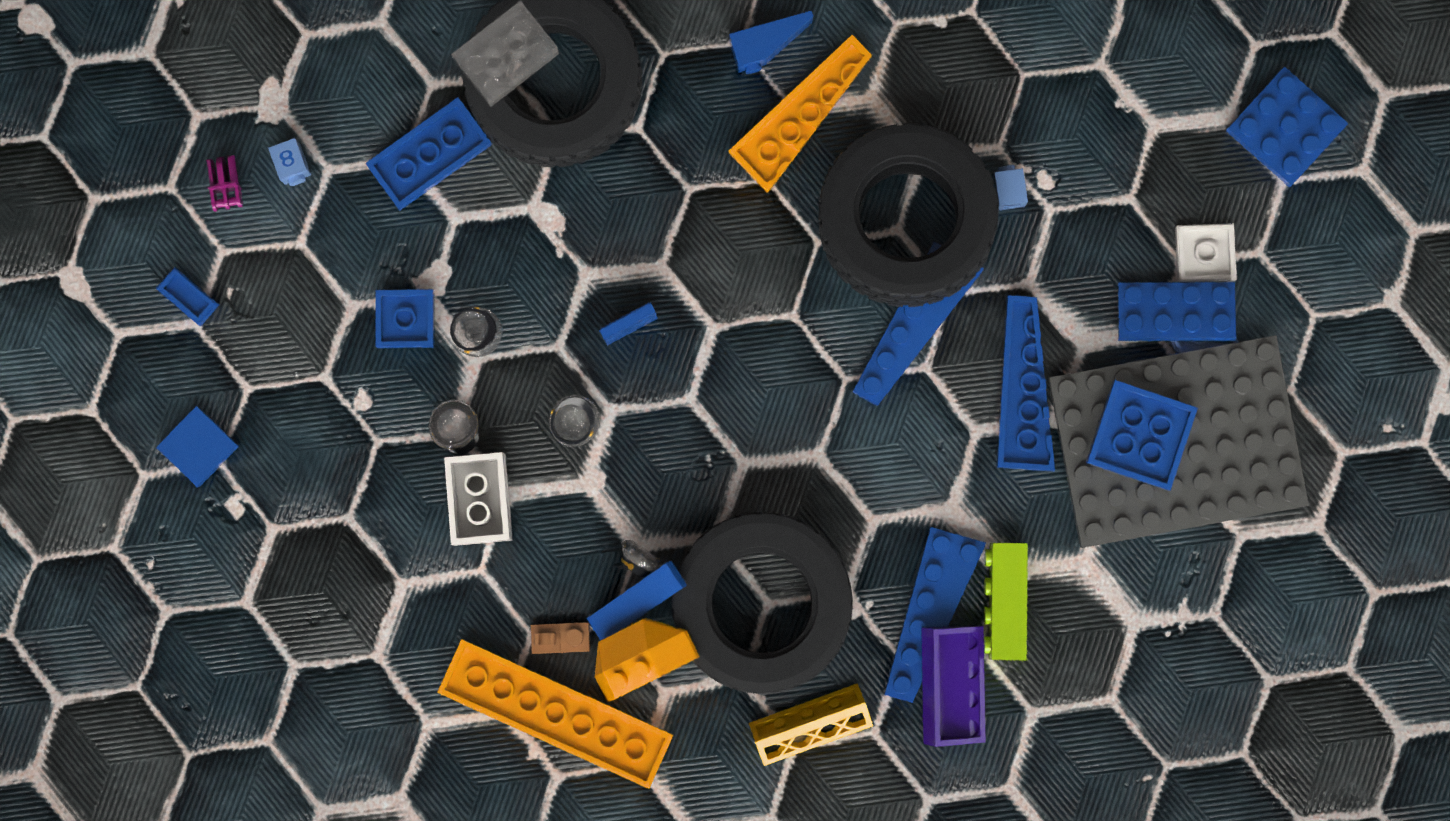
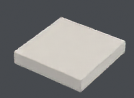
[1175,223,1237,282]

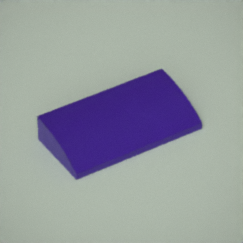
[922,626,986,747]

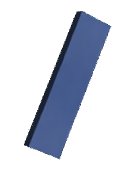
[587,561,687,640]

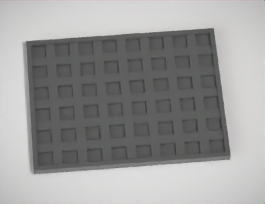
[1048,335,1309,548]

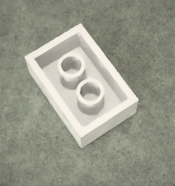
[444,452,513,546]

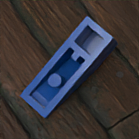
[729,10,813,74]

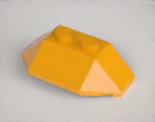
[595,618,700,703]

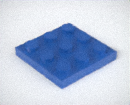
[1226,66,1349,187]
[1086,380,1198,491]

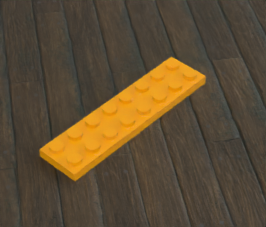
[437,639,673,789]

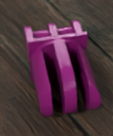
[206,155,243,212]

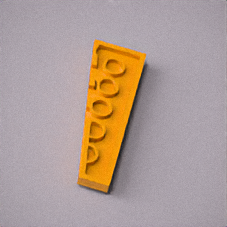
[728,35,872,193]

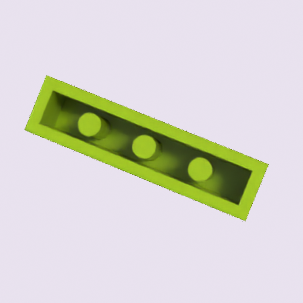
[984,543,1028,661]

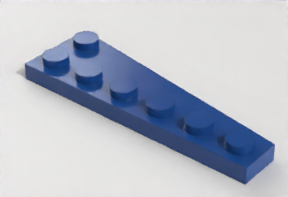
[852,242,984,406]
[996,295,1055,472]
[884,527,986,703]

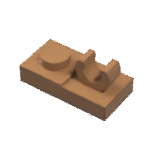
[531,622,590,654]

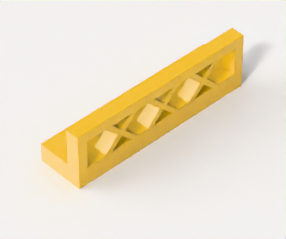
[749,683,873,766]

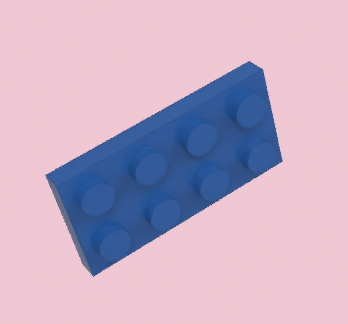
[365,97,492,211]
[1118,282,1236,341]

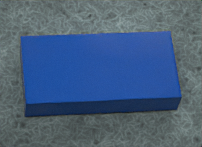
[156,267,219,326]

